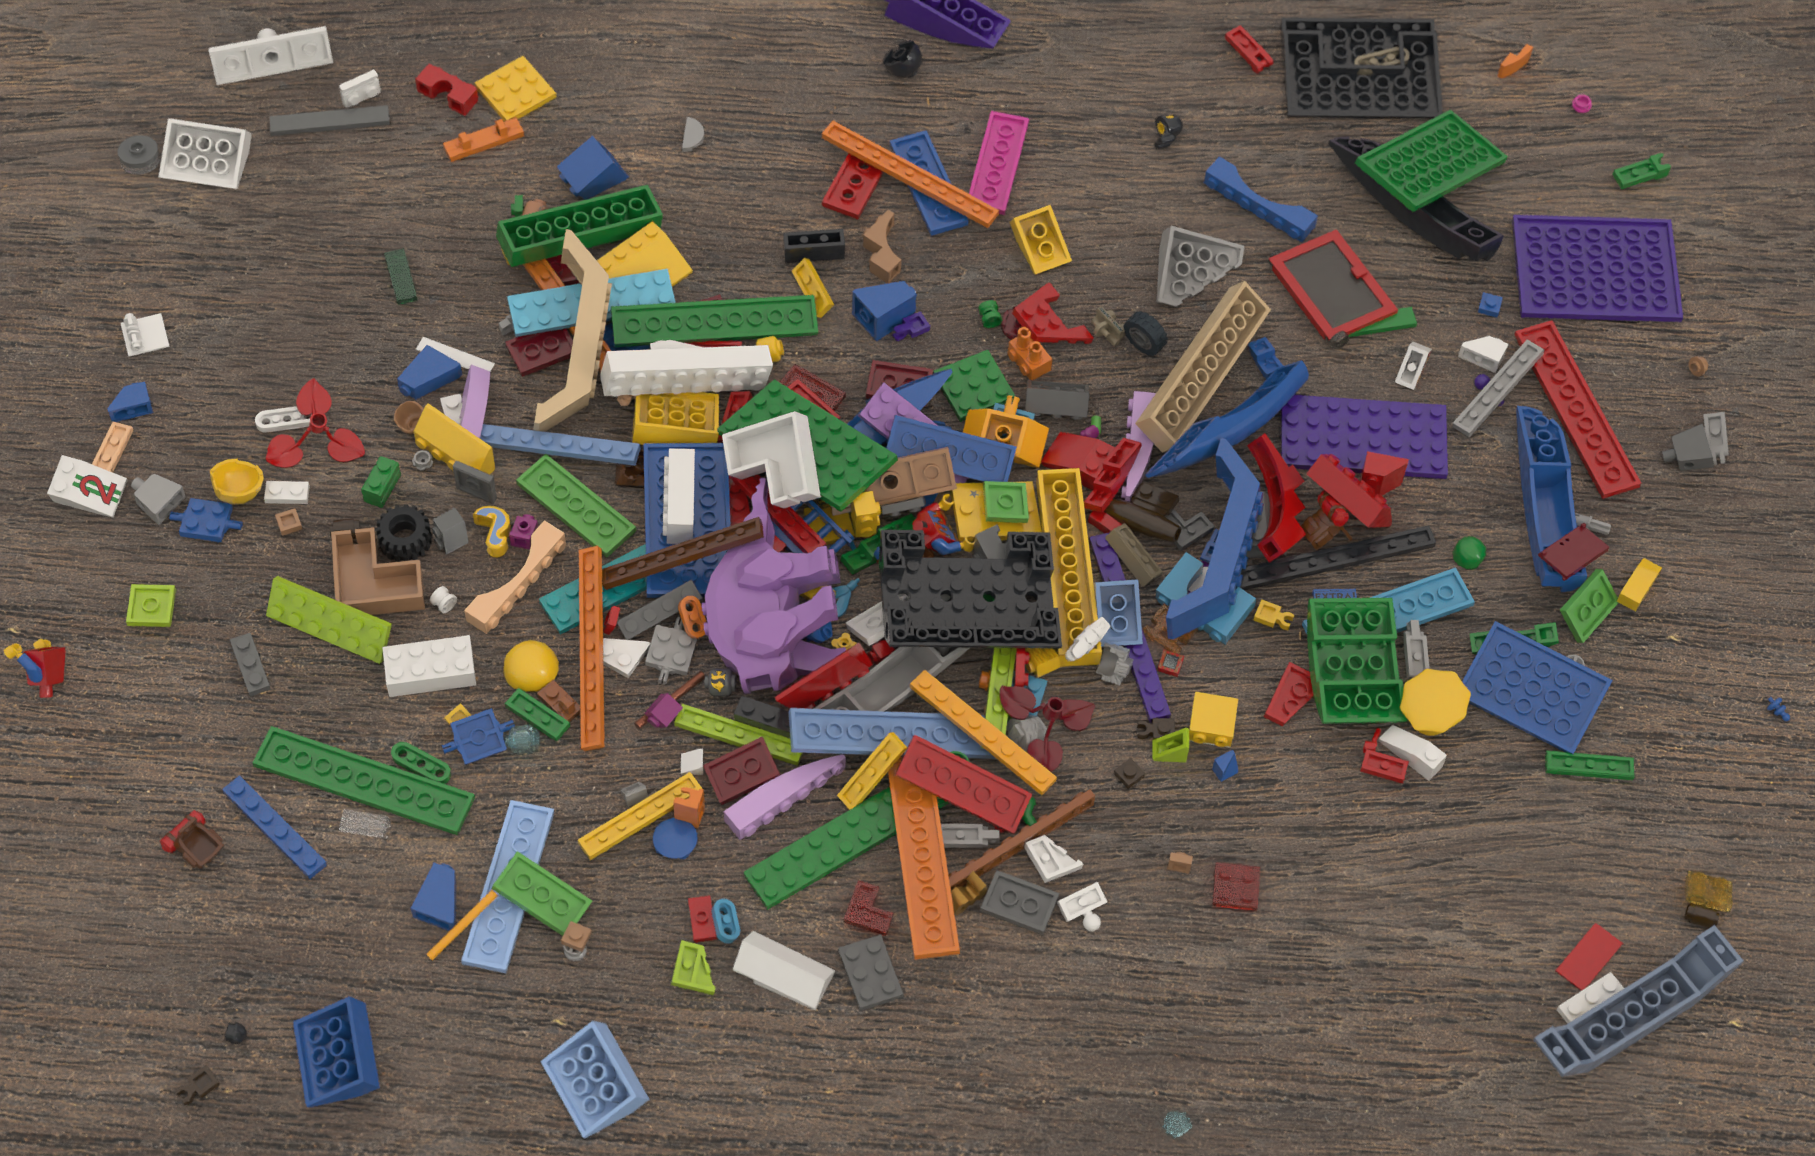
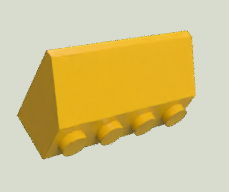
[414,404,495,475]

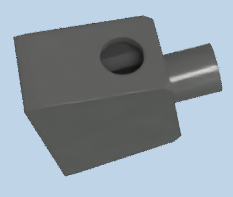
[1662,424,1714,471]

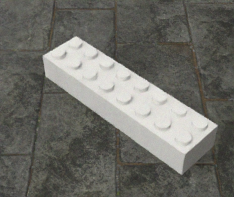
[600,345,773,397]

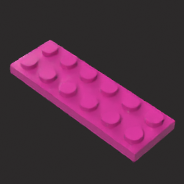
[969,111,1029,215]

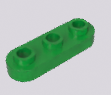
[391,742,451,784]

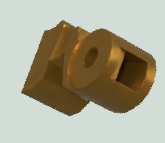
[951,871,988,915]

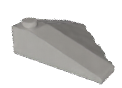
[1157,226,1245,307]

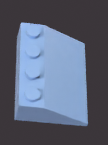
[541,1021,649,1138]

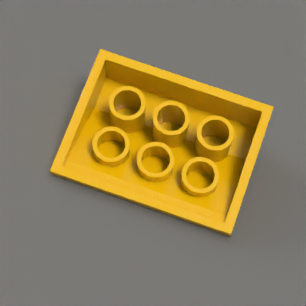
[597,221,693,287]
[632,392,719,445]

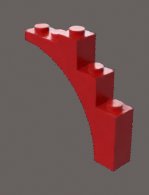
[1247,433,1306,562]

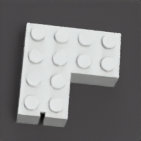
[722,411,821,508]

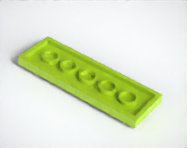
[266,576,392,664]

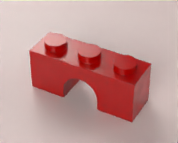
[415,64,479,116]

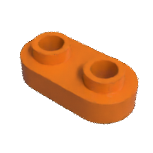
[678,596,707,639]

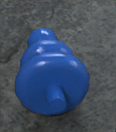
[1767,697,1790,721]

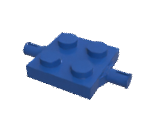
[170,498,243,542]
[441,708,515,765]

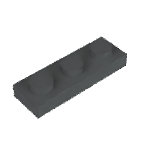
[230,632,271,697]

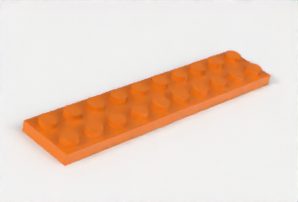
[888,757,960,960]

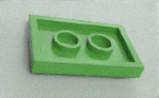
[1560,569,1618,643]

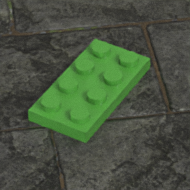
[491,851,592,936]

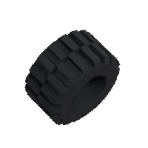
[376,504,432,562]

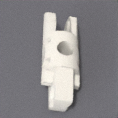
[1065,617,1110,661]

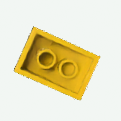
[1009,205,1072,275]

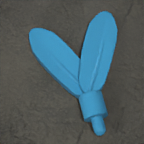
[832,578,860,617]

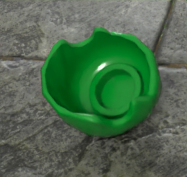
[1452,536,1486,569]

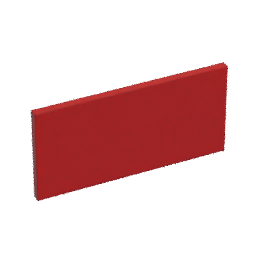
[1555,923,1623,991]

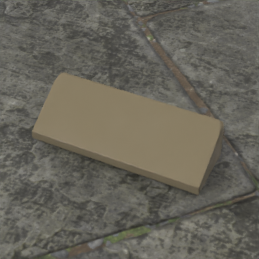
[1105,523,1163,587]

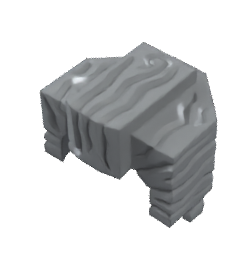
[1096,643,1134,686]
[1006,715,1047,752]

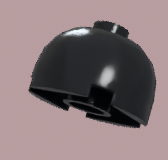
[883,40,922,78]

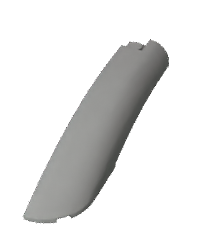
[814,647,969,712]

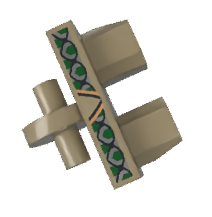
[1091,307,1126,347]

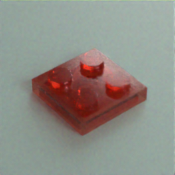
[1212,862,1260,911]

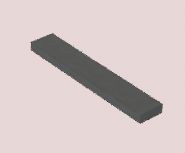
[270,105,390,136]

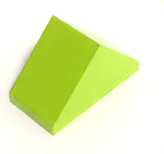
[1152,728,1189,763]

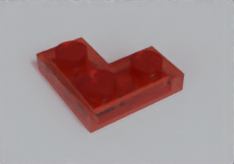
[843,880,894,936]

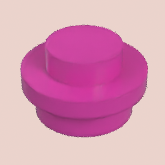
[1572,94,1592,113]

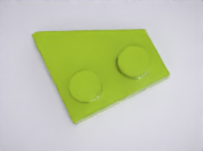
[671,940,715,995]

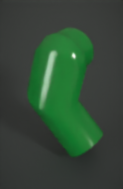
[1022,797,1037,826]

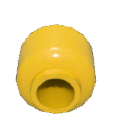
[756,336,784,363]

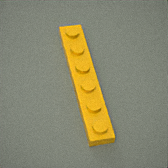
[578,772,702,860]

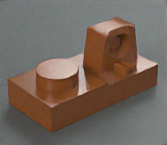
[537,680,580,722]

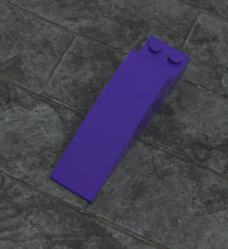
[884,0,1011,49]

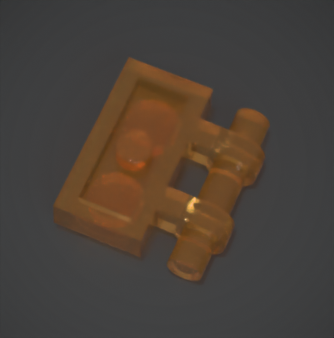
[1143,604,1199,654]

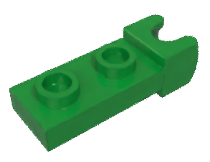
[1612,153,1671,189]

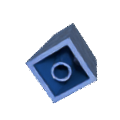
[557,136,629,200]
[852,281,917,341]

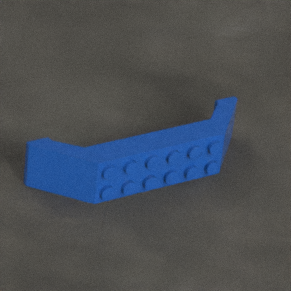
[1166,438,1264,639]

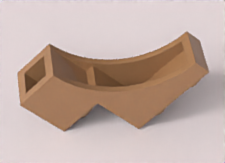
[863,210,901,284]

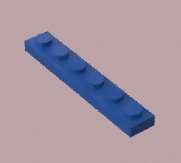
[222,775,327,879]

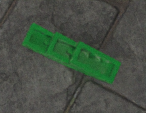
[840,514,916,575]

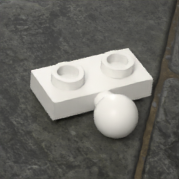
[1057,882,1107,931]

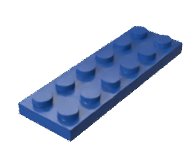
[889,130,968,236]
[886,415,1017,482]

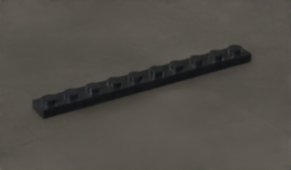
[1236,525,1436,591]

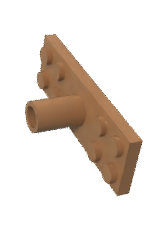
[831,447,957,516]

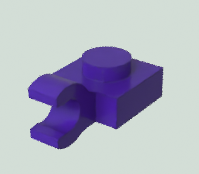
[893,311,930,341]

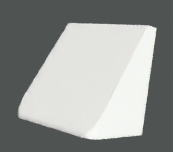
[681,749,703,775]

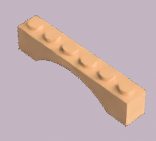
[464,520,566,634]

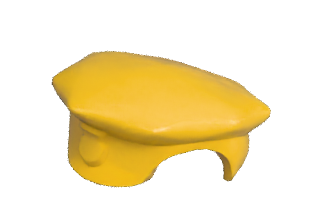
[1400,668,1471,736]

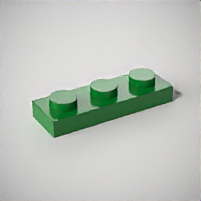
[505,688,570,742]

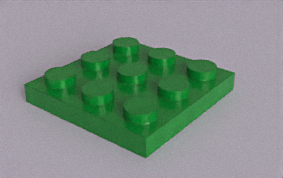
[933,350,1015,422]

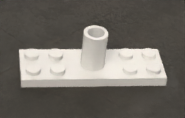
[209,26,333,85]

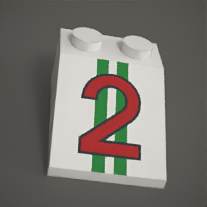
[47,455,128,518]

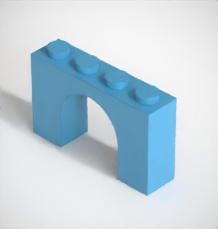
[1156,552,1256,644]

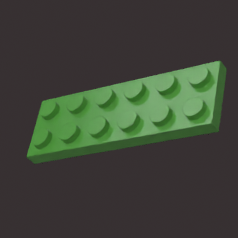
[516,454,636,558]

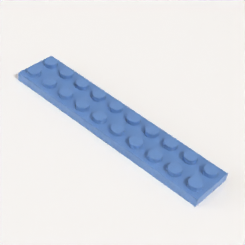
[789,708,996,759]

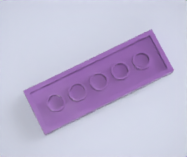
[858,383,968,483]

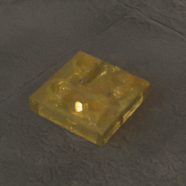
[1685,871,1732,913]

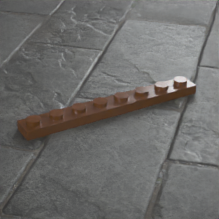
[602,517,764,590]

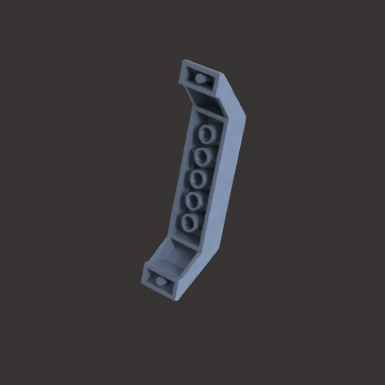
[1533,925,1744,1077]

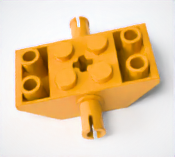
[963,395,1049,468]

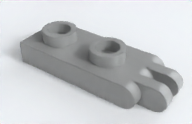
[1703,412,1729,465]

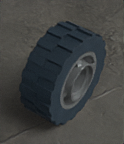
[1123,311,1168,356]

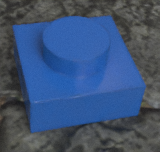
[1478,292,1503,317]

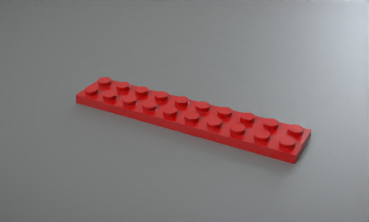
[1514,320,1641,499]

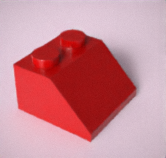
[1360,451,1409,496]

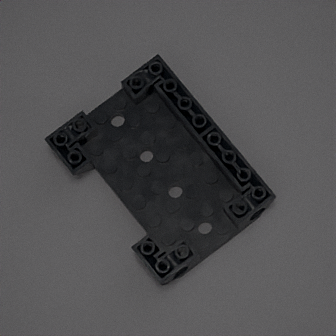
[879,530,1062,648]

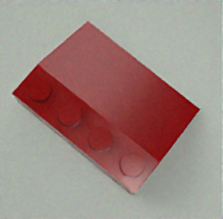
[1306,454,1392,527]
[774,642,873,709]

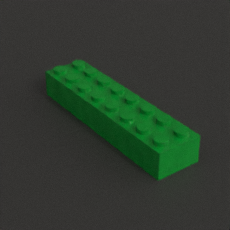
[496,185,663,267]

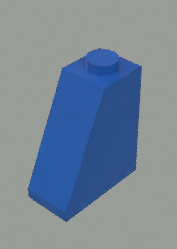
[397,345,462,400]
[411,862,457,931]

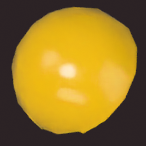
[210,458,264,505]
[504,640,559,692]

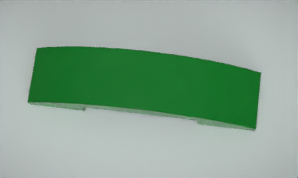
[1470,622,1559,655]

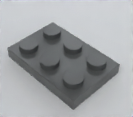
[980,870,1059,935]
[838,935,903,1011]

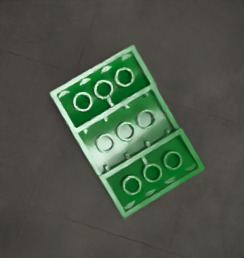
[1307,598,1407,724]

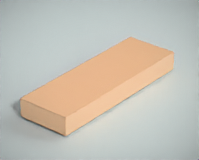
[92,422,134,473]

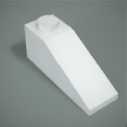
[1378,725,1447,781]

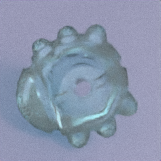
[1163,1111,1192,1138]

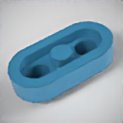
[711,899,740,943]

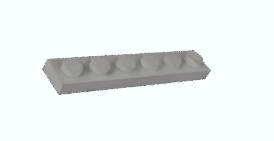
[1453,340,1544,438]

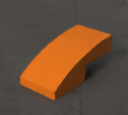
[1497,44,1533,78]

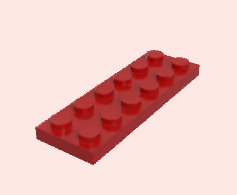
[895,735,1032,834]

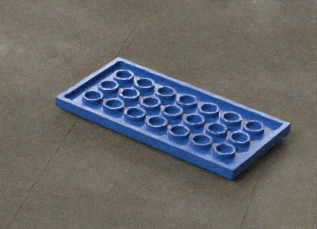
[643,443,730,598]

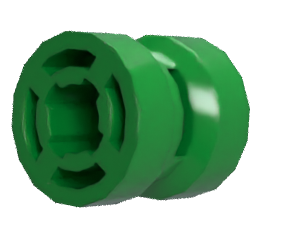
[978,300,1002,328]

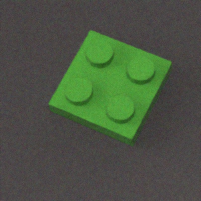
[983,481,1029,523]

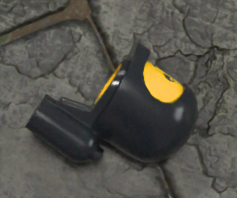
[1154,115,1183,150]

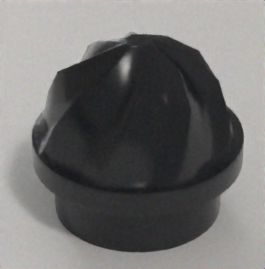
[224,1021,247,1045]

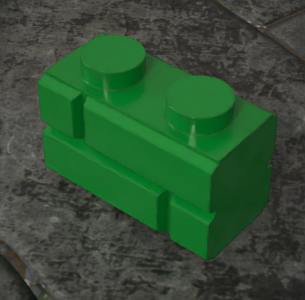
[361,456,401,508]

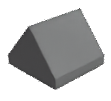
[621,781,648,807]

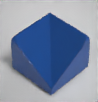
[1212,750,1238,782]

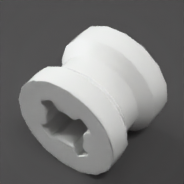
[430,586,457,613]

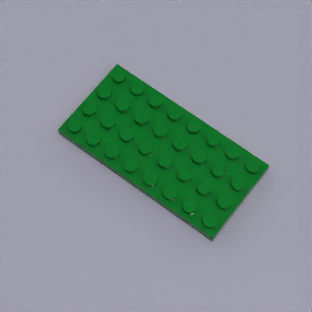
[1355,110,1508,212]
[717,379,898,512]

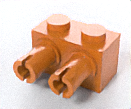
[1007,327,1052,380]

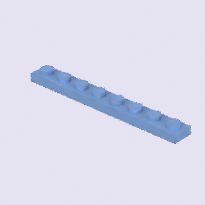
[480,424,641,466]

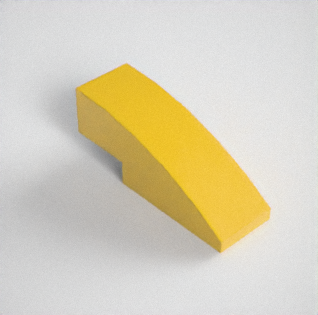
[1617,558,1662,612]

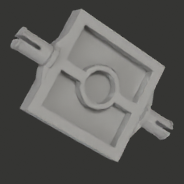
[645,617,697,685]

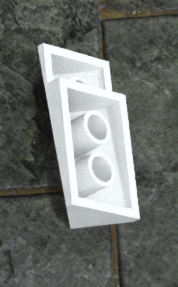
[733,931,835,1010]

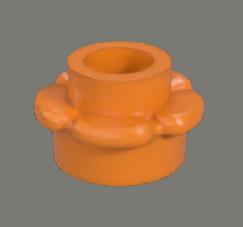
[978,670,990,691]

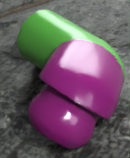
[1080,416,1101,438]

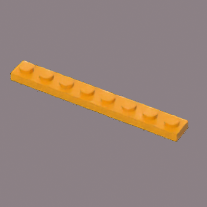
[910,669,1057,795]

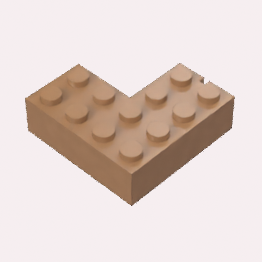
[331,527,425,615]

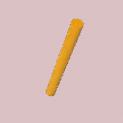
[426,890,498,961]

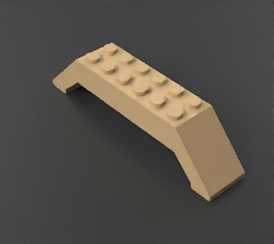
[533,229,612,432]

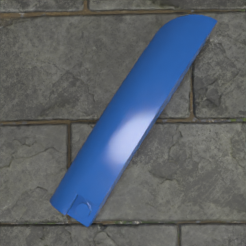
[1516,406,1587,592]

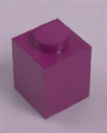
[644,693,683,728]

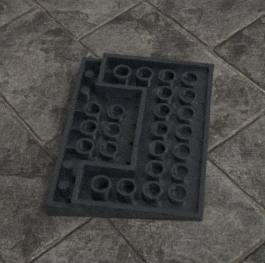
[1280,17,1443,119]

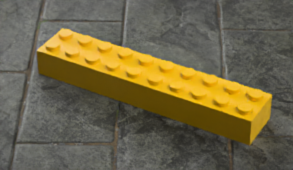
[1036,468,1102,667]

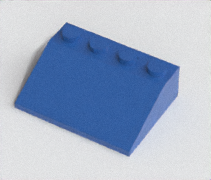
[293,996,380,1108]

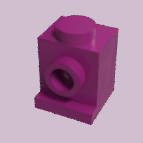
[509,514,538,550]

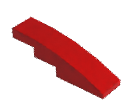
[1084,438,1142,513]

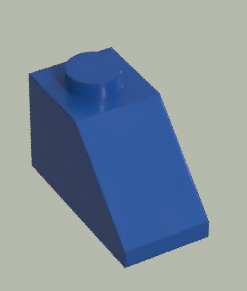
[108,381,153,422]

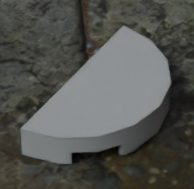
[682,117,704,152]

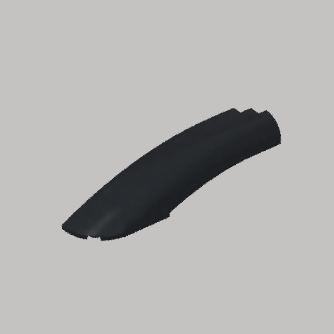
[1328,137,1504,262]

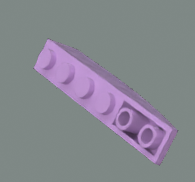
[1121,391,1156,502]
[724,754,846,840]

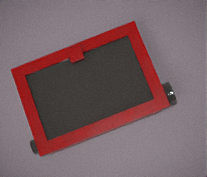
[1268,229,1398,350]

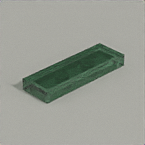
[384,248,418,305]

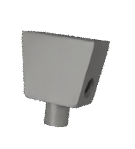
[131,474,186,525]

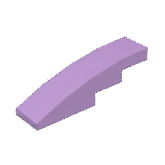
[459,365,490,438]

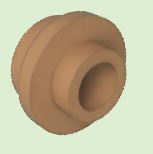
[1689,356,1708,377]

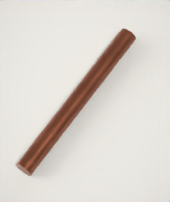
[634,671,705,730]

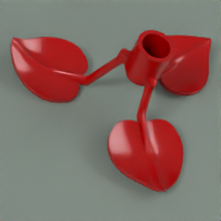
[265,378,365,468]

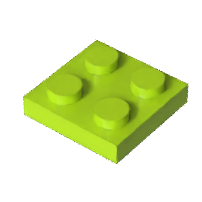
[126,584,176,627]

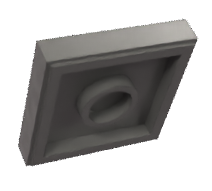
[453,460,497,504]

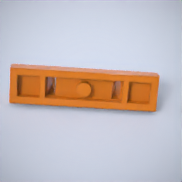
[443,117,524,162]

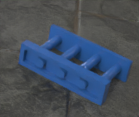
[771,500,856,554]

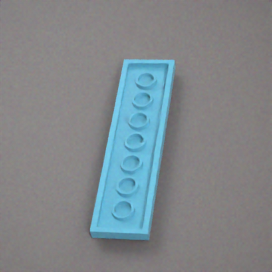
[507,269,676,337]

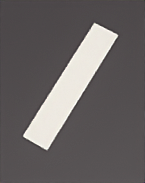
[416,337,495,371]

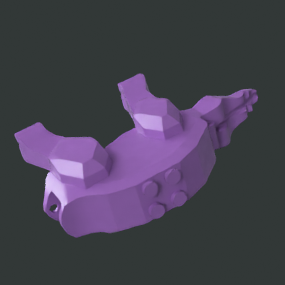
[702,478,852,695]

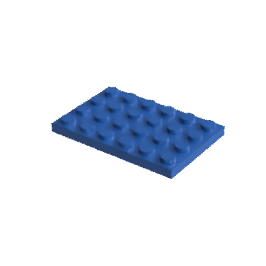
[1462,621,1613,754]

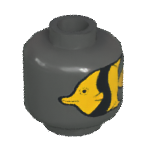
[704,668,737,696]

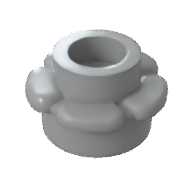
[412,450,433,470]

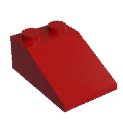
[1040,432,1115,491]

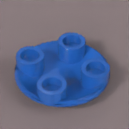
[653,818,697,859]

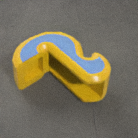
[473,506,511,558]

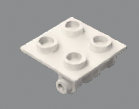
[121,313,169,357]

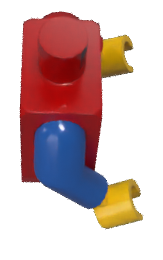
[912,494,974,556]
[4,639,66,698]

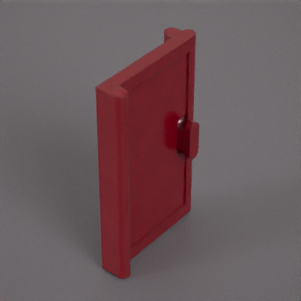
[1538,523,1609,581]

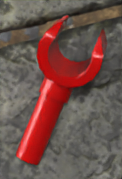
[1363,728,1381,753]

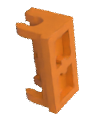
[673,787,705,828]

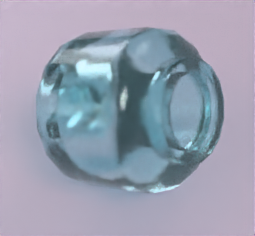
[506,724,540,755]

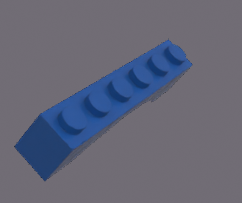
[1204,156,1318,242]

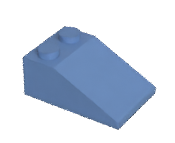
[1094,580,1143,647]

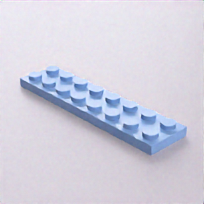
[461,800,554,973]

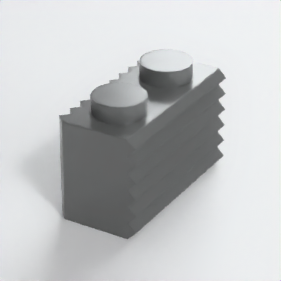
[432,508,469,554]

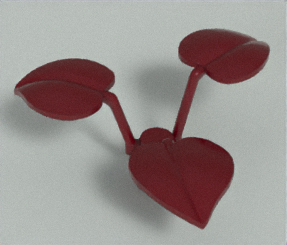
[999,685,1095,772]

